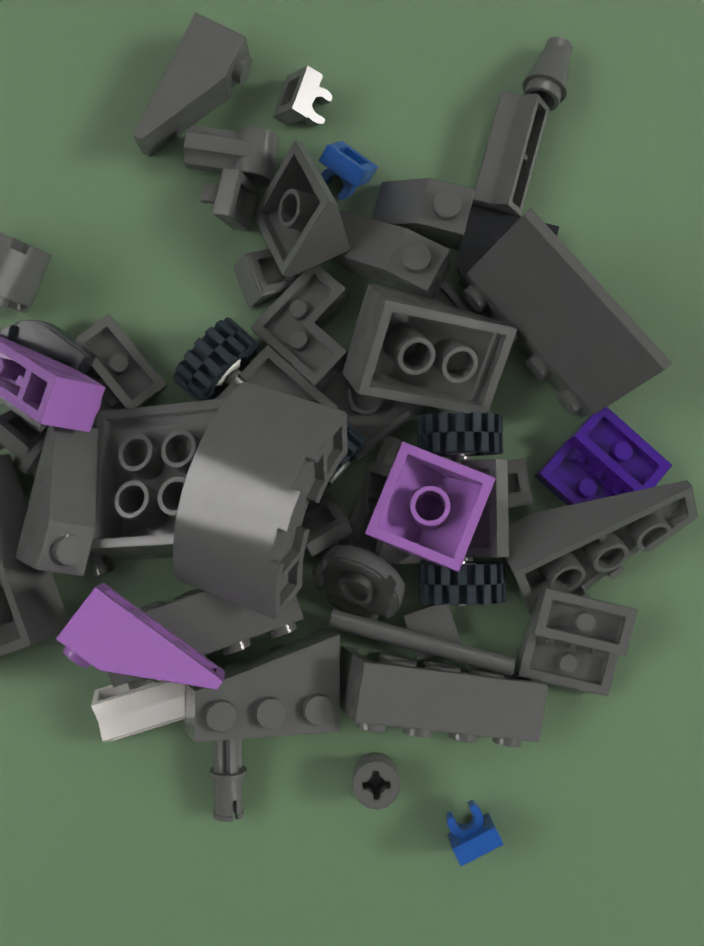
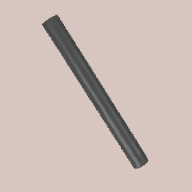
[328,609,515,676]

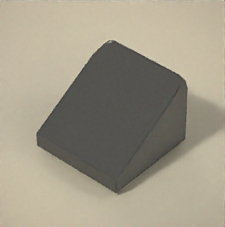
[234,249,297,307]

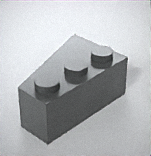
[185,628,340,743]

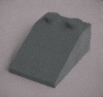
[342,284,518,413]

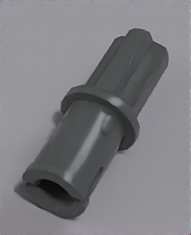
[209,739,247,822]

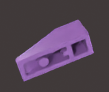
[0,336,106,432]
[56,582,225,689]

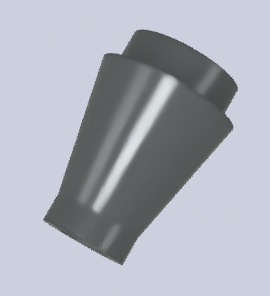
[522,37,573,111]

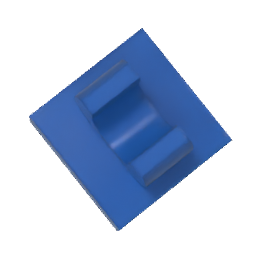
[318,141,378,201]
[446,800,504,866]

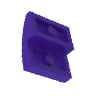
[534,407,672,506]

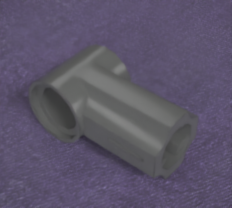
[184,125,280,187]

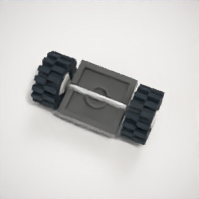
[173,317,367,504]
[417,412,509,605]

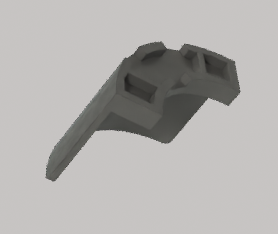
[173,382,348,620]

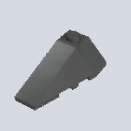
[502,480,698,616]

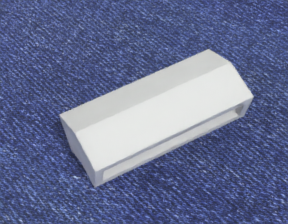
[91,656,207,742]

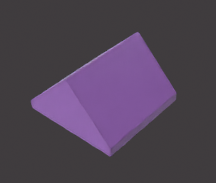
[365,441,496,572]

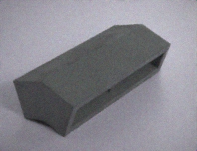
[472,90,550,216]

